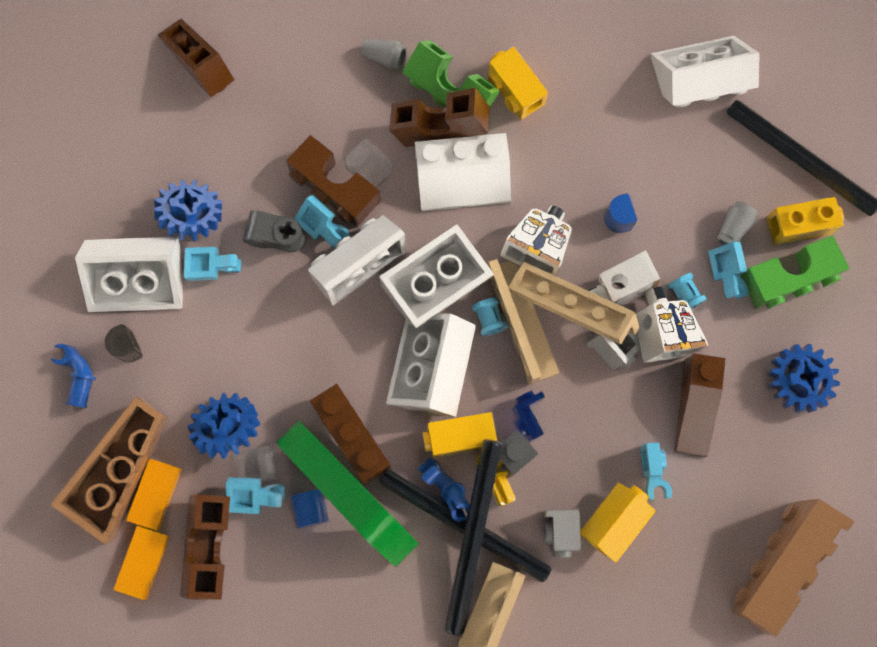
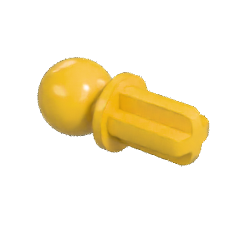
[476,452,515,506]

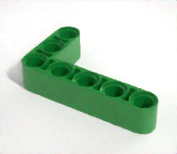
[275,420,419,567]

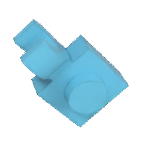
[294,195,350,248]
[708,242,749,299]
[184,247,241,281]
[640,442,672,500]
[226,477,285,514]

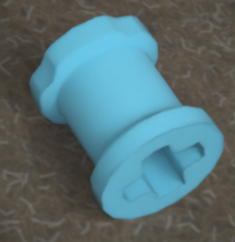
[667,273,707,309]
[472,297,508,337]

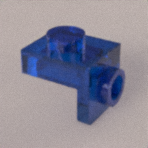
[512,390,545,443]

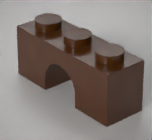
[389,88,490,147]
[286,135,381,227]
[310,383,392,485]
[180,494,230,600]

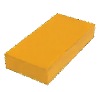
[126,458,182,531]
[113,526,170,600]

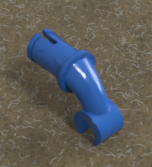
[51,343,96,408]
[417,457,469,521]

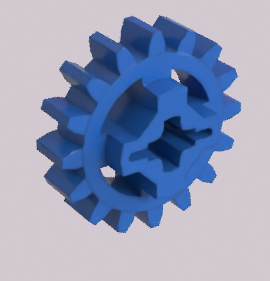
[154,179,222,241]
[767,344,840,413]
[187,393,260,459]

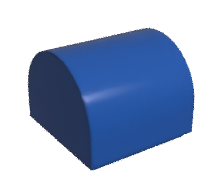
[604,193,637,233]
[290,489,330,529]

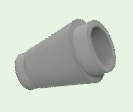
[361,39,407,70]
[716,201,758,245]

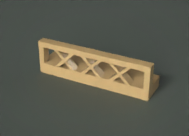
[488,259,559,385]
[508,262,640,345]
[457,562,526,647]

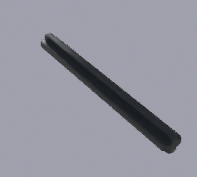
[727,100,877,216]
[445,439,502,636]
[379,469,551,582]

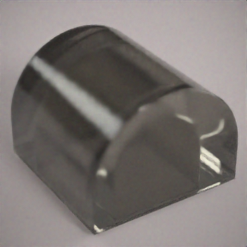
[105,324,143,362]

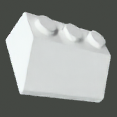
[651,36,759,107]
[415,133,511,212]
[308,215,406,306]
[379,224,494,329]
[75,237,183,312]
[386,314,476,417]

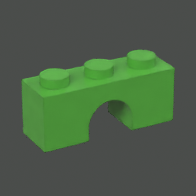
[402,40,501,108]
[740,235,850,309]

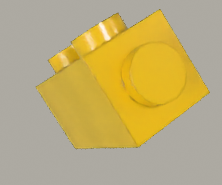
[487,47,548,120]
[766,197,844,245]
[422,412,497,458]
[580,482,656,563]

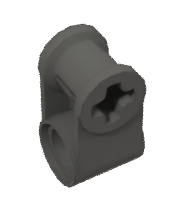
[243,210,306,252]

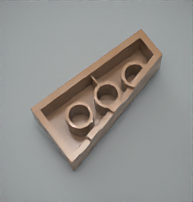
[51,397,168,544]
[732,499,855,637]

